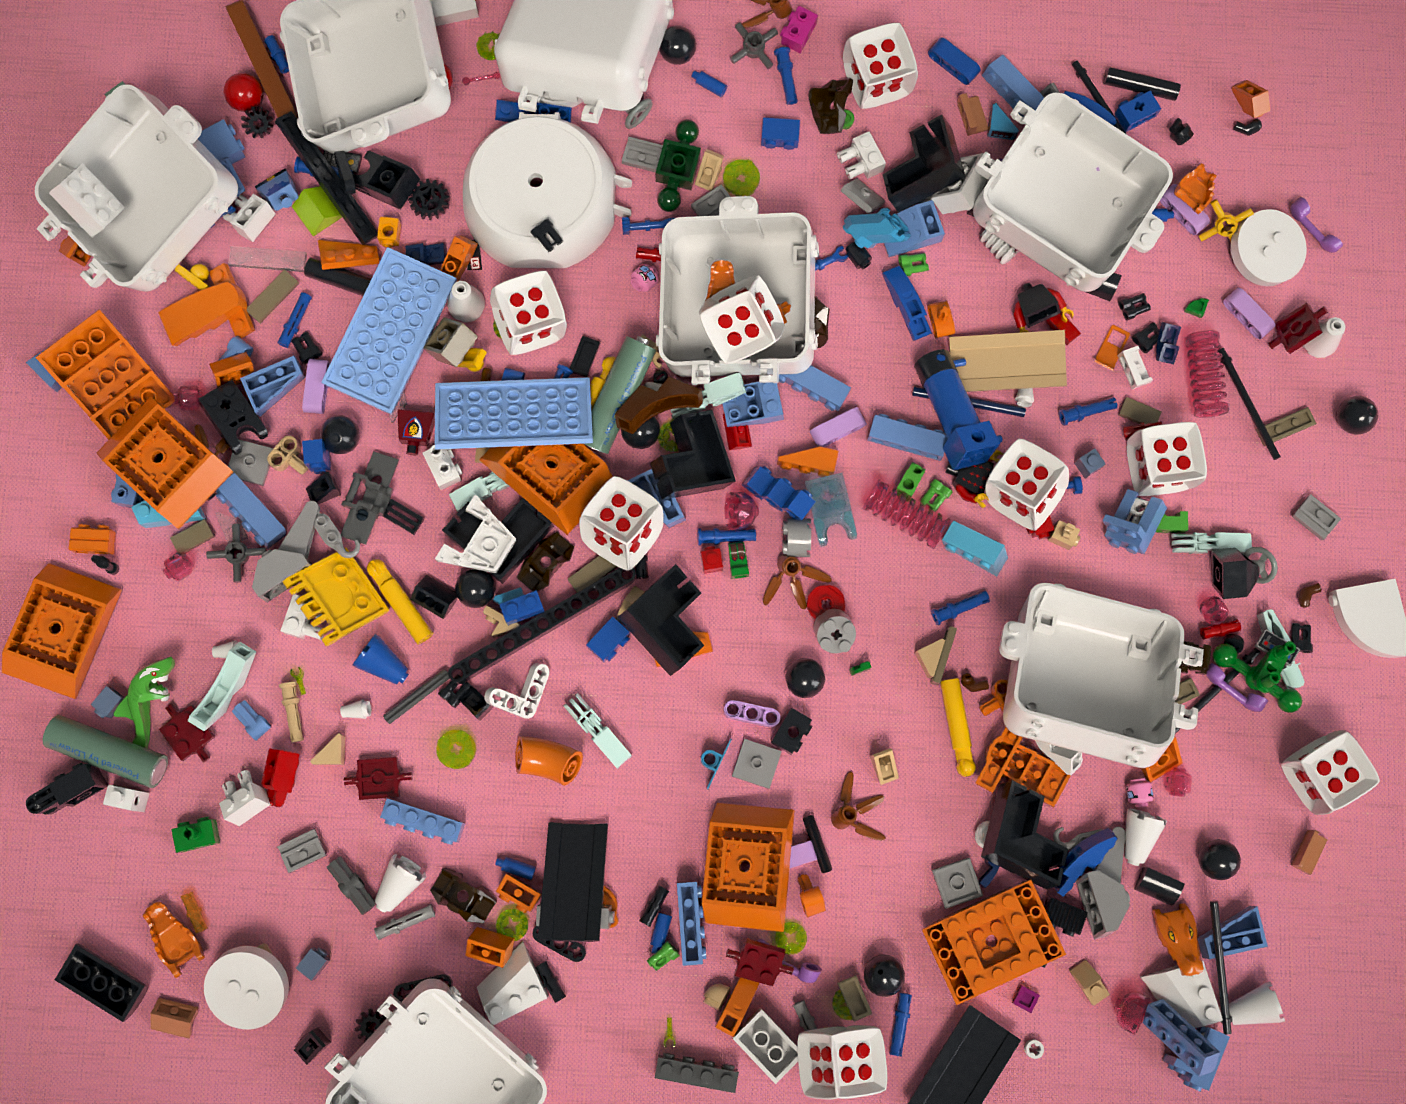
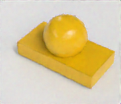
[175,264,209,291]
[457,348,487,372]

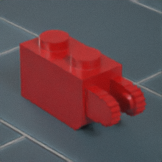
[261,748,300,807]

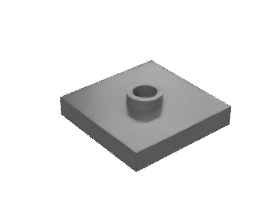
[840,178,885,214]
[228,439,274,486]
[732,739,782,789]
[931,858,983,909]

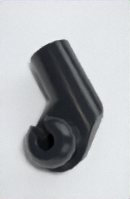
[1233,119,1262,136]

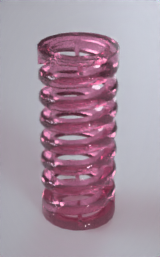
[1185,330,1229,418]
[862,479,951,549]

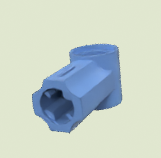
[218,336,253,361]
[232,700,271,741]

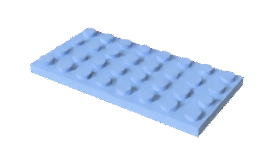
[321,247,457,415]
[435,377,593,449]

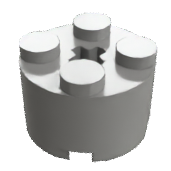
[782,518,811,557]
[814,609,856,653]

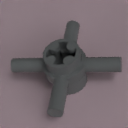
[730,23,778,69]
[206,524,267,583]

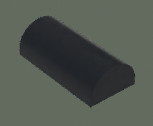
[55,944,148,1022]

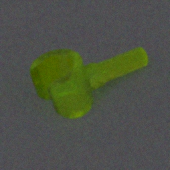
[290,667,306,695]
[664,1018,676,1048]

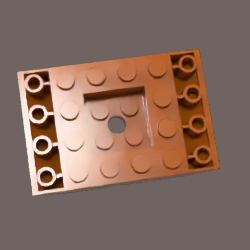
[96,397,233,529]
[479,444,613,535]
[2,563,122,699]
[702,803,795,932]
[922,879,1066,1005]

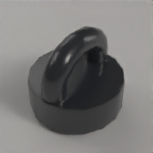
[1224,634,1244,654]

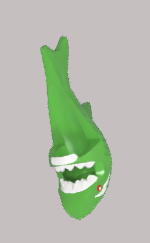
[114,657,175,748]

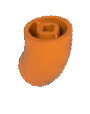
[515,736,583,786]

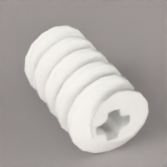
[980,229,1019,265]

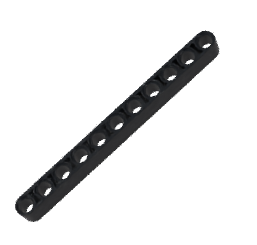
[448,568,636,684]

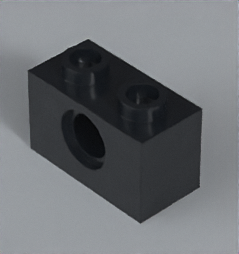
[771,708,813,755]

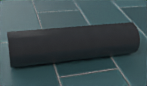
[1103,67,1181,101]
[304,257,372,296]

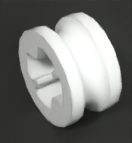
[1024,1039,1044,1059]

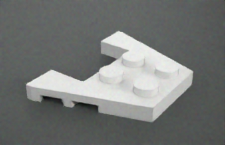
[435,495,516,573]

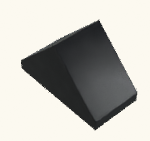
[306,472,341,504]
[460,686,494,721]
[294,1028,331,1065]

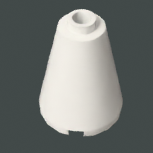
[447,281,485,323]
[1303,317,1346,358]
[1124,808,1167,866]
[375,854,427,912]
[1229,982,1285,1025]

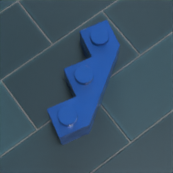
[742,466,816,520]

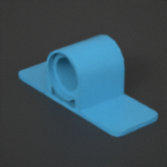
[701,739,732,790]

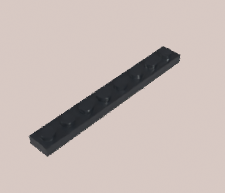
[275,111,378,245]

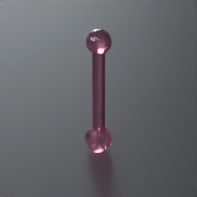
[462,72,500,85]

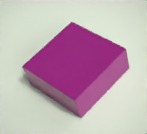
[1012,985,1040,1013]

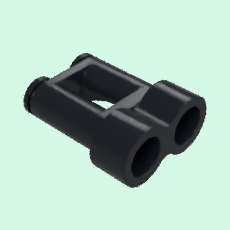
[530,218,563,253]
[1118,293,1151,321]
[1132,322,1159,353]
[291,332,322,364]
[91,555,119,575]
[1291,623,1313,653]
[438,674,472,708]

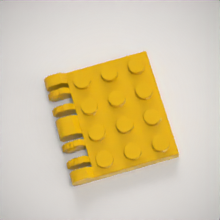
[283,547,389,647]

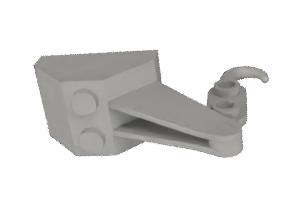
[252,501,360,603]
[1053,827,1130,940]

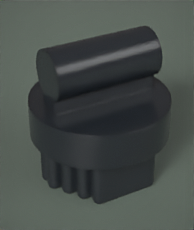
[1169,118,1194,145]

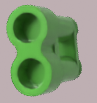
[898,253,929,276]
[920,479,953,512]
[647,941,680,971]

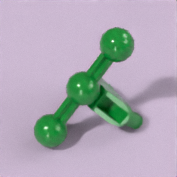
[1212,641,1303,713]

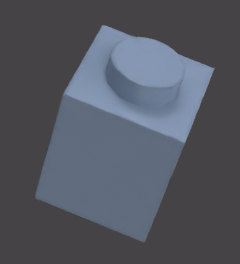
[1074,449,1106,479]
[91,686,125,718]
[296,947,330,981]

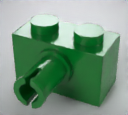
[171,817,221,853]

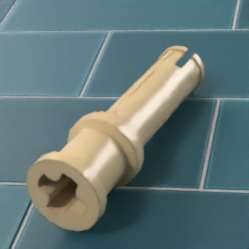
[279,681,304,743]

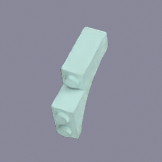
[188,642,256,731]

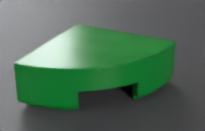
[1184,298,1209,318]
[849,661,872,676]

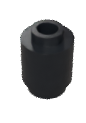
[845,242,872,270]

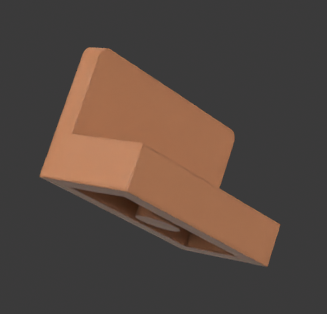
[957,93,989,136]
[1291,830,1328,875]
[151,998,198,1038]

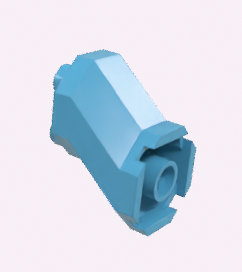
[842,208,911,249]

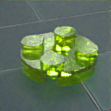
[723,160,760,197]
[436,730,477,769]

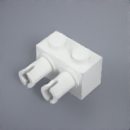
[837,132,886,179]
[223,194,276,242]
[422,445,463,490]
[280,594,327,640]
[219,770,270,826]

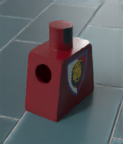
[397,409,435,456]

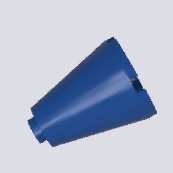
[352,634,409,685]

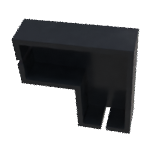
[883,115,965,212]
[650,410,736,500]
[442,498,554,584]
[618,564,704,676]
[981,780,1068,889]

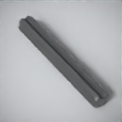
[383,669,450,724]

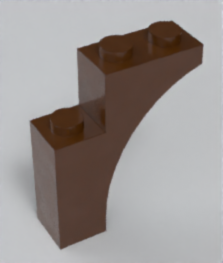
[615,377,703,434]

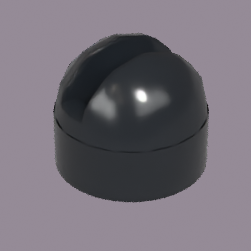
[653,370,668,384]

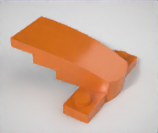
[158,263,255,346]
[975,727,1071,808]

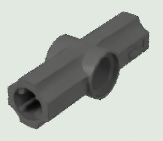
[327,856,376,915]

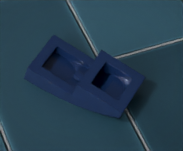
[405,243,447,265]
[1156,322,1181,365]
[978,860,1000,888]

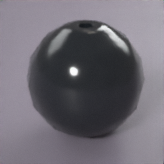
[659,26,697,65]
[1337,396,1379,435]
[320,415,360,454]
[621,416,660,449]
[455,569,496,608]
[785,658,826,698]
[1198,839,1241,881]
[864,955,905,997]

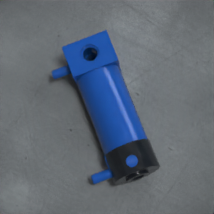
[914,349,1003,470]

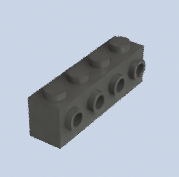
[655,1053,739,1093]

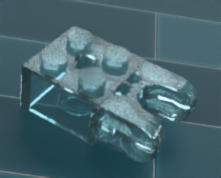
[804,472,857,547]

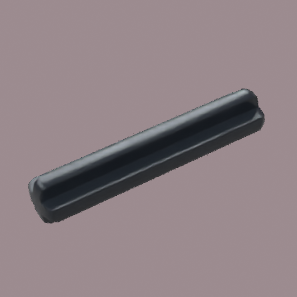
[803,815,832,873]

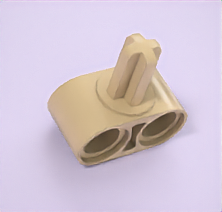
[267,436,308,475]

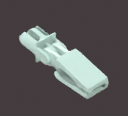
[670,373,746,420]
[449,472,509,512]
[1171,532,1252,554]
[1257,609,1305,689]
[563,693,632,769]

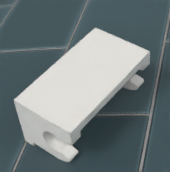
[1117,346,1153,390]

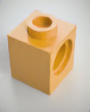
[377,217,401,248]

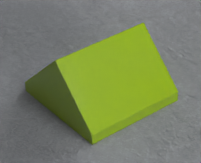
[292,186,342,237]

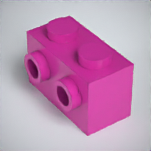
[780,6,818,54]

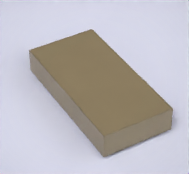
[1118,397,1162,424]
[170,519,215,556]
[837,975,872,1022]

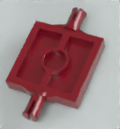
[1268,302,1328,354]
[159,704,215,763]
[344,757,413,800]
[726,938,794,986]

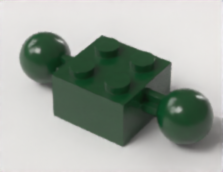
[655,119,701,212]

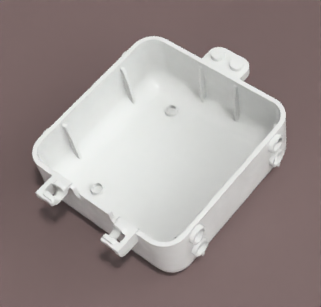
[280,0,451,154]
[494,0,674,124]
[35,84,238,292]
[973,93,1173,292]
[656,196,819,385]
[999,583,1204,768]
[324,979,547,1104]

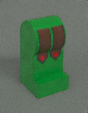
[728,541,749,579]

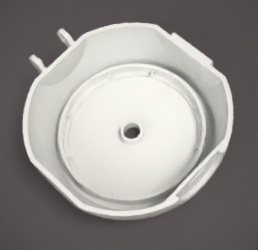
[463,112,632,268]

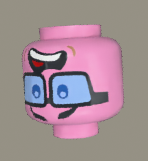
[631,264,659,292]
[1126,778,1154,807]

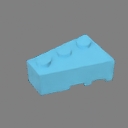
[131,501,206,528]
[942,521,1008,577]

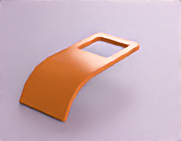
[1094,325,1130,371]

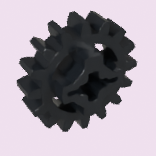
[408,179,450,220]

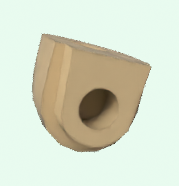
[703,984,731,1011]

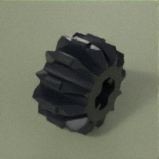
[241,106,273,138]
[355,1008,386,1043]

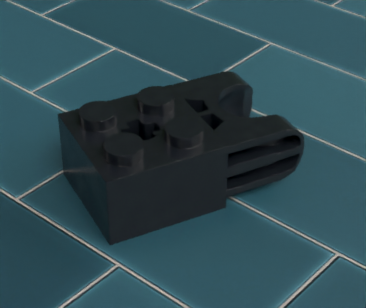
[352,151,420,210]
[198,380,268,455]
[26,763,108,815]

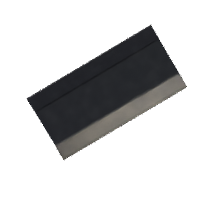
[538,822,608,942]
[907,1005,1021,1104]

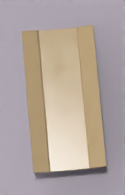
[949,330,1067,392]

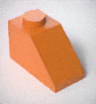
[1231,80,1270,118]
[59,235,91,267]

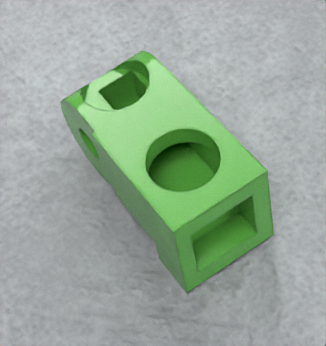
[893,462,926,502]
[1156,511,1188,533]

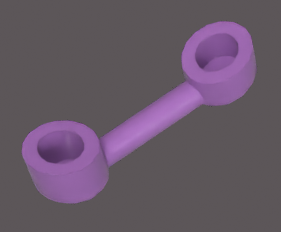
[1290,197,1343,253]
[1206,663,1268,712]
[757,939,822,983]

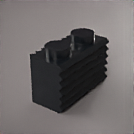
[1044,897,1088,937]

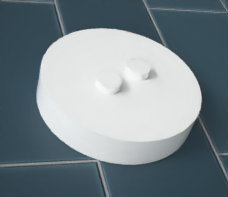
[1231,209,1307,286]
[204,946,289,1030]

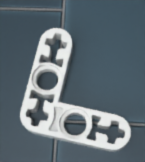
[484,663,549,719]

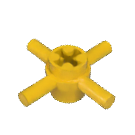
[1198,199,1254,242]

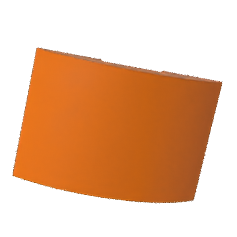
[35,309,177,440]

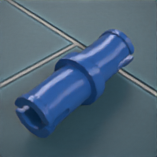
[264,35,289,74]

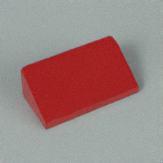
[1045,310,1081,345]
[723,414,752,450]

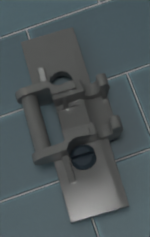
[341,451,399,545]

